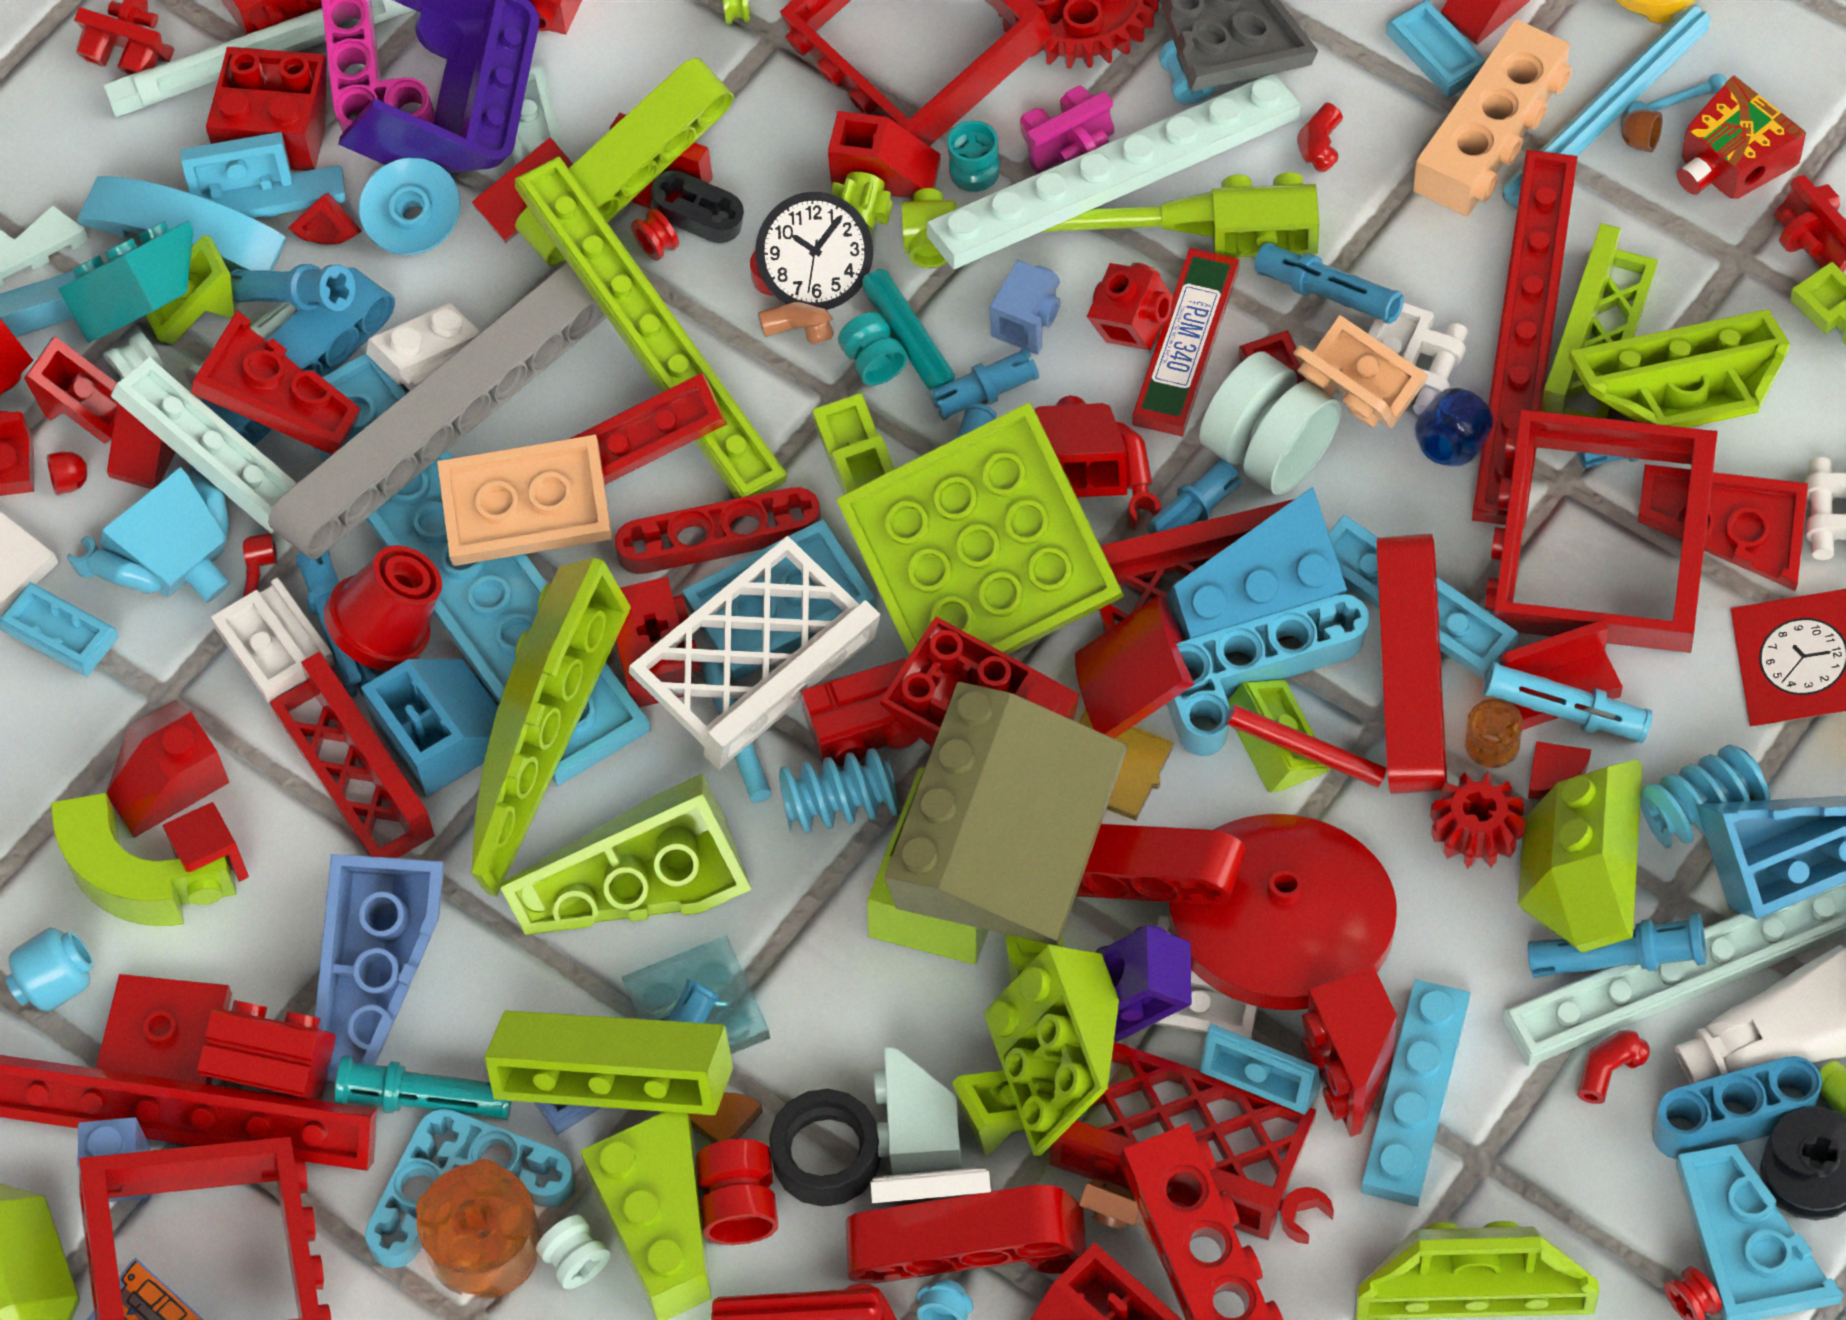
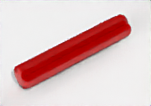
[711,1288,883,1320]

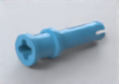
[230,264,356,311]
[1528,913,1707,978]

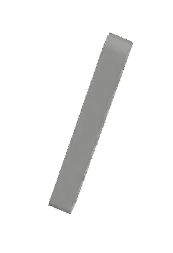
[268,262,607,559]

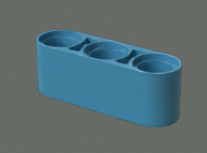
[1652,1056,1822,1159]

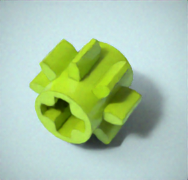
[830,172,893,234]

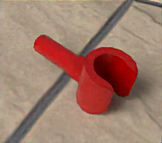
[242,534,277,597]

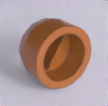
[1621,109,1663,152]

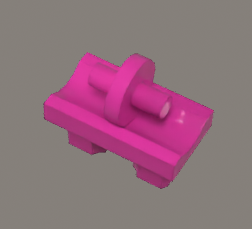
[1020,85,1115,174]

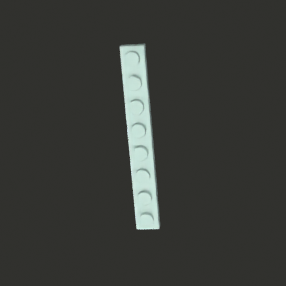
[927,74,1301,269]

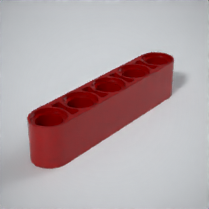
[1377,533,1447,794]

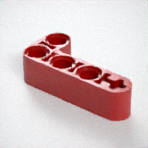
[1076,824,1246,905]
[846,1185,1086,1284]

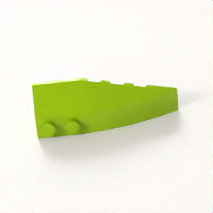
[471,558,631,897]

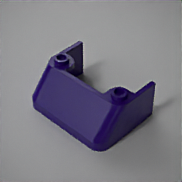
[338,0,539,173]

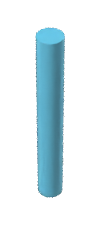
[700,662,771,802]

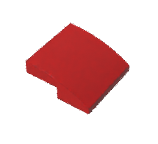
[1074,595,1195,739]

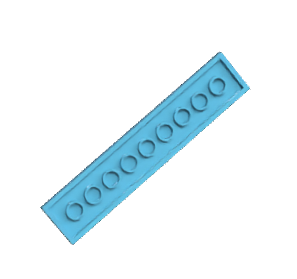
[312,353,651,786]

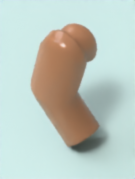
[758,302,834,344]

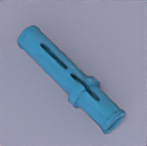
[1254,242,1404,324]
[295,550,377,697]

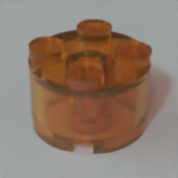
[416,1159,542,1298]

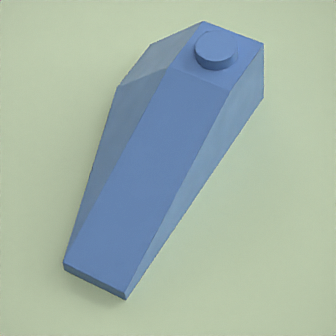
[315,854,444,1083]

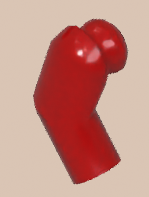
[1577,1030,1650,1104]

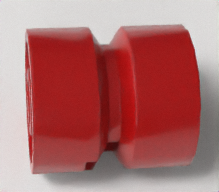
[696,1139,778,1245]

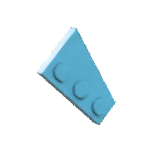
[1676,1144,1844,1320]

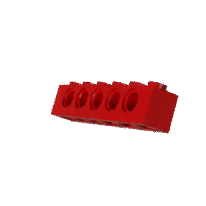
[1119,1123,1283,1320]

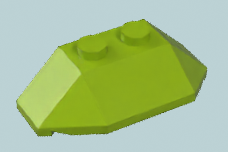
[1569,309,1790,428]
[1517,759,1643,953]
[0,1183,80,1320]
[1355,1221,1599,1320]

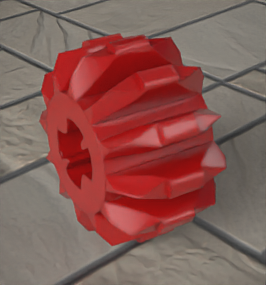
[1430,771,1526,869]

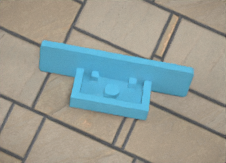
[180,132,346,218]

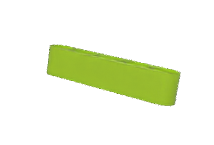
[515,57,734,266]

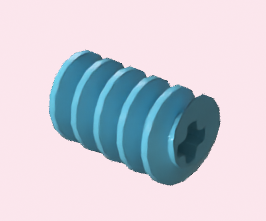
[1640,744,1771,848]
[779,748,899,834]

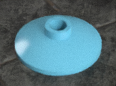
[359,158,461,255]

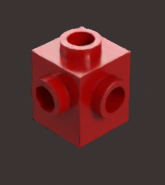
[1086,263,1173,351]

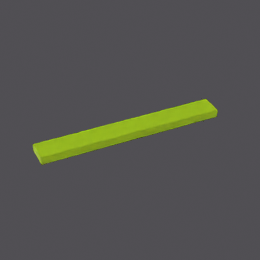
[514,157,787,499]

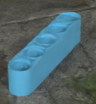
[200,267,395,446]

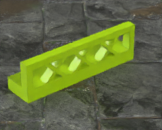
[1542,223,1658,419]

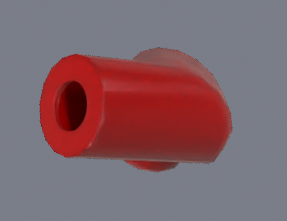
[1297,102,1343,172]

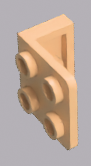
[1293,315,1429,430]

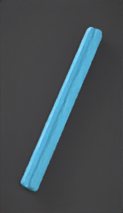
[1502,5,1711,209]

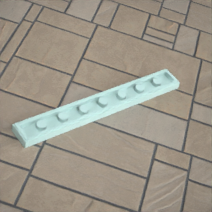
[1503,883,1846,1067]

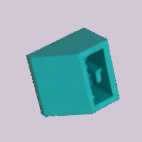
[58,220,194,343]

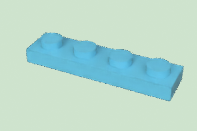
[1329,515,1519,680]
[1361,979,1471,1207]

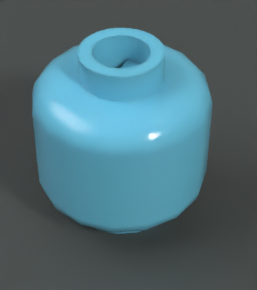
[6,927,94,1012]

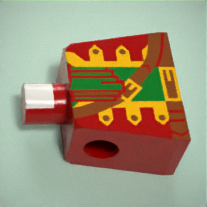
[1677,75,1806,199]

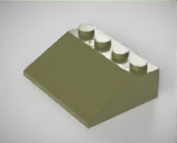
[884,682,1127,946]

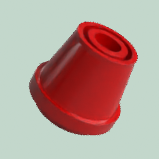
[324,545,442,671]

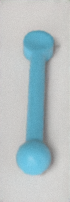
[1628,74,1727,113]

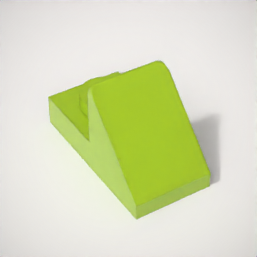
[146,235,235,345]
[952,1070,1025,1156]

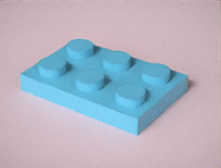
[681,519,877,682]

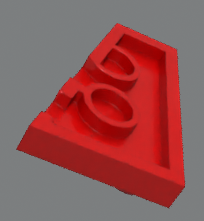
[191,310,361,455]
[1638,464,1808,591]

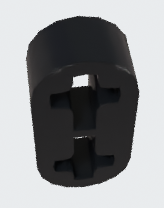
[650,171,744,243]

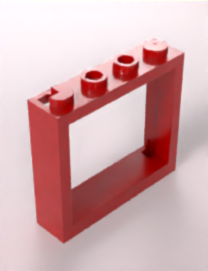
[780,0,1053,146]
[1484,409,1718,653]
[79,1137,331,1320]

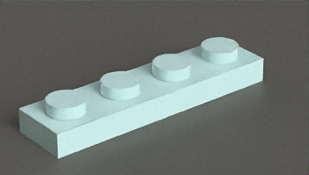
[111,357,297,534]

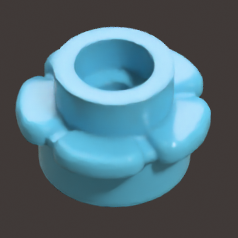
[916,1279,974,1320]

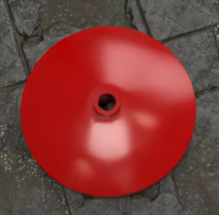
[1168,814,1397,1010]

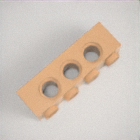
[1413,19,1572,217]

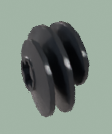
[1760,1107,1846,1221]

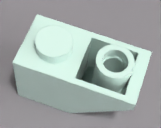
[874,1047,962,1175]

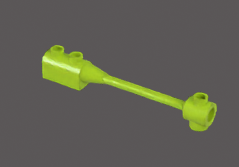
[902,172,1319,268]

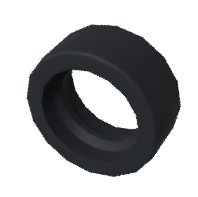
[769,1088,881,1207]

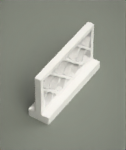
[629,536,881,770]

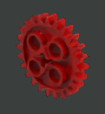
[998,0,1159,69]

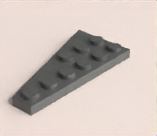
[1160,0,1318,92]

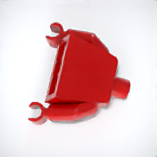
[1034,395,1161,530]

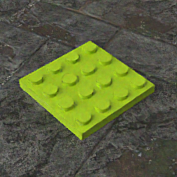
[836,402,1125,656]

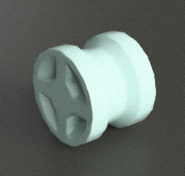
[103,331,167,382]
[536,1215,611,1290]

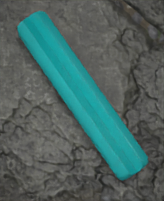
[862,268,955,391]

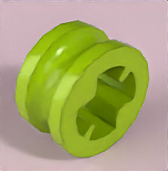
[723,0,751,25]

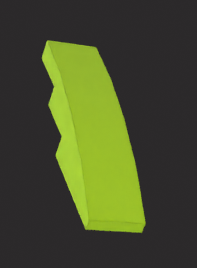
[811,393,895,495]

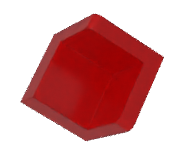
[162,802,249,882]

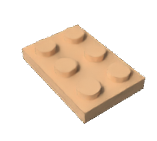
[437,435,612,566]

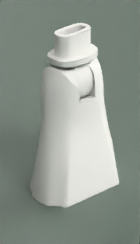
[1674,944,1846,1084]

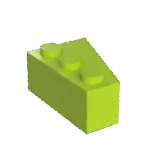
[580,1112,712,1320]

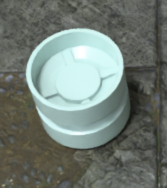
[1199,351,1341,495]

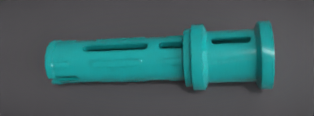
[335,1055,512,1120]

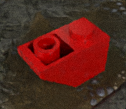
[828,111,941,199]

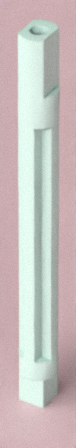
[103,0,415,118]

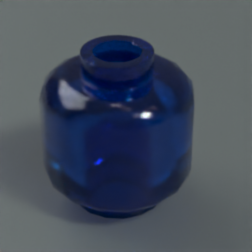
[1415,387,1494,467]

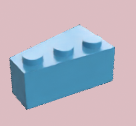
[1166,487,1347,641]
[1695,796,1846,920]

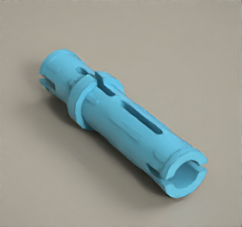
[1482,662,1652,744]

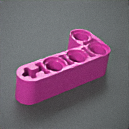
[321,0,435,133]

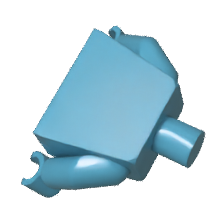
[67,463,230,603]

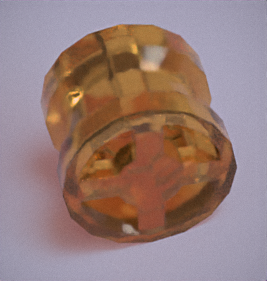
[1465,698,1523,768]

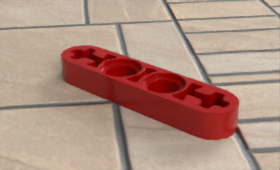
[615,487,821,574]

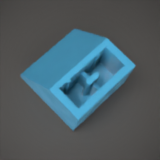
[361,659,498,797]

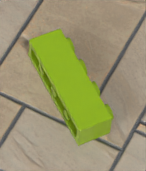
[484,1010,733,1115]

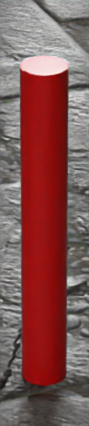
[1226,704,1386,788]

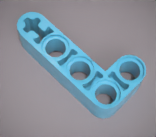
[1167,594,1370,756]

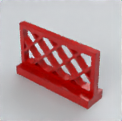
[1098,499,1294,653]
[1049,1042,1317,1240]

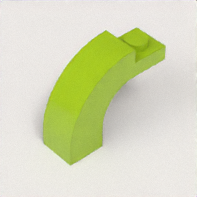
[51,793,237,926]

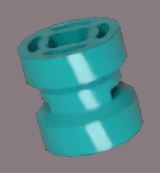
[947,120,1000,192]
[838,312,908,386]

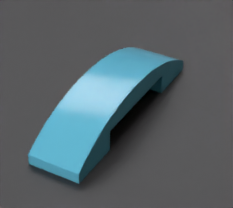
[77,176,287,272]

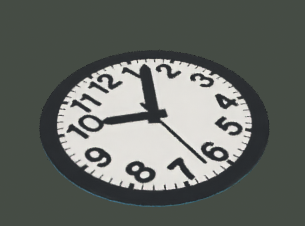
[756,192,873,310]

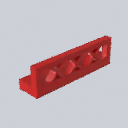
[269,651,435,858]

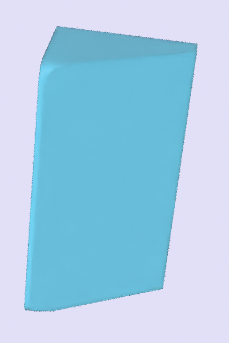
[0,271,76,337]
[1199,1023,1320,1115]

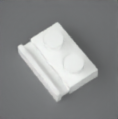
[366,303,481,391]
[211,577,335,703]

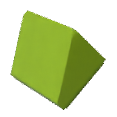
[1228,680,1331,793]

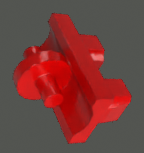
[74,0,175,75]
[1773,175,1846,272]

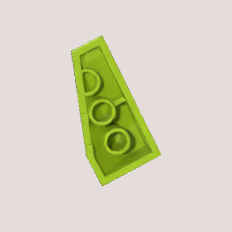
[500,773,752,935]

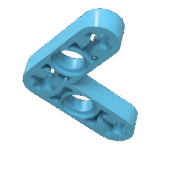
[365,1109,575,1268]

